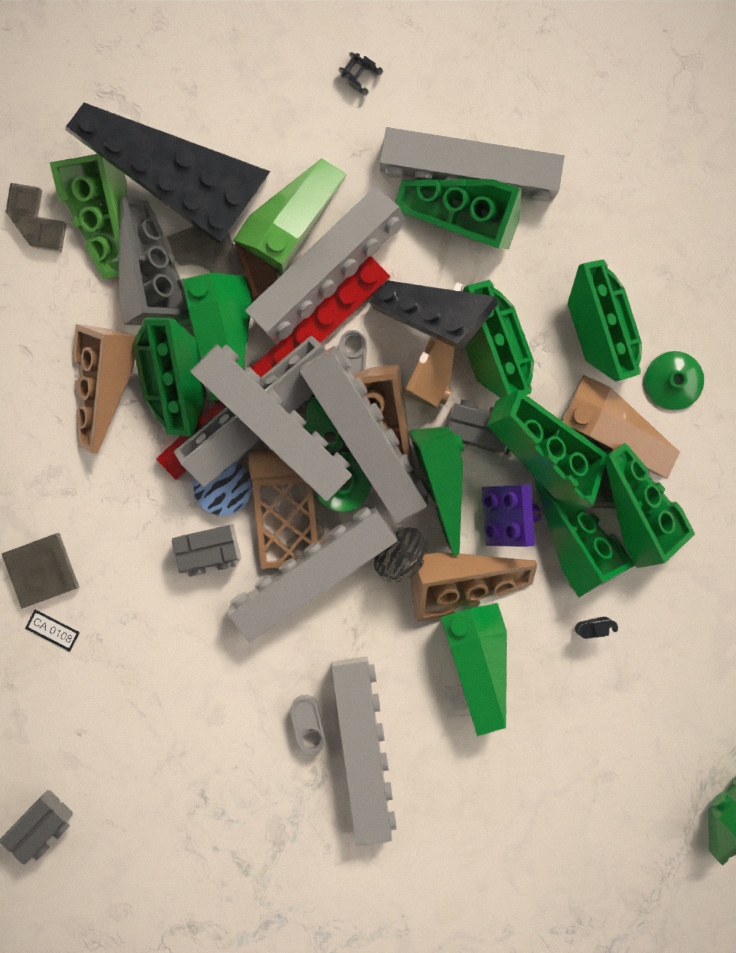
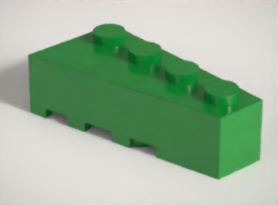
[487,390,608,513]

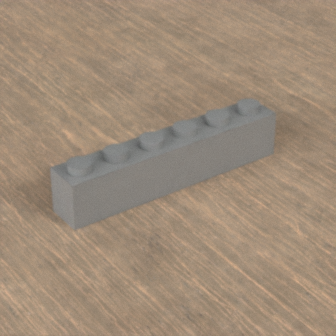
[380,127,565,201]
[245,186,406,344]
[174,336,326,487]
[190,344,352,501]
[300,346,430,523]
[228,506,398,643]
[331,656,397,846]

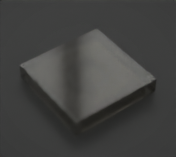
[1,533,80,609]

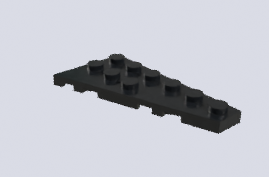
[65,102,271,244]

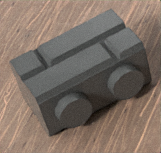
[447,399,506,454]
[171,524,241,577]
[0,790,73,865]

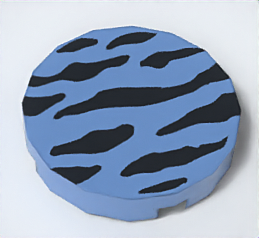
[193,461,253,516]

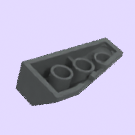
[119,197,190,325]

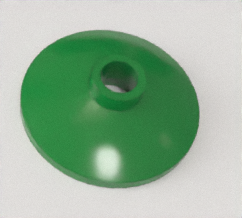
[644,351,704,410]
[314,452,372,511]

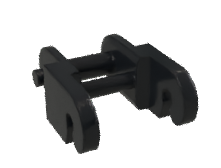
[338,52,384,96]
[575,616,618,639]

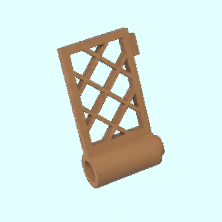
[249,449,324,569]

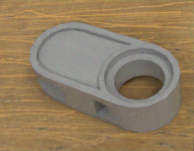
[338,330,367,374]
[290,694,326,755]

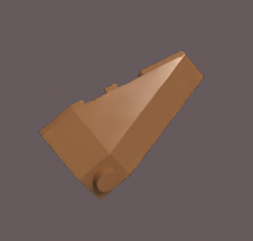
[404,283,462,409]
[73,324,136,454]
[352,364,414,473]
[561,375,680,479]
[410,552,537,622]

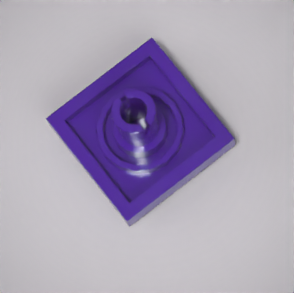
[482,484,541,547]

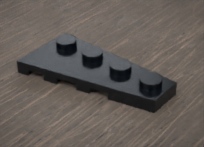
[369,280,499,351]

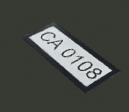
[25,609,80,652]

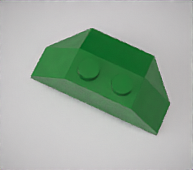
[567,259,642,382]
[463,280,534,398]
[132,317,206,437]
[708,777,736,866]

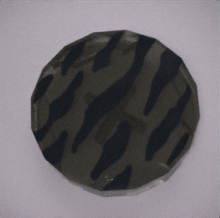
[374,527,429,583]

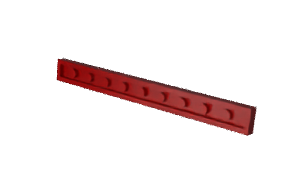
[156,256,391,480]

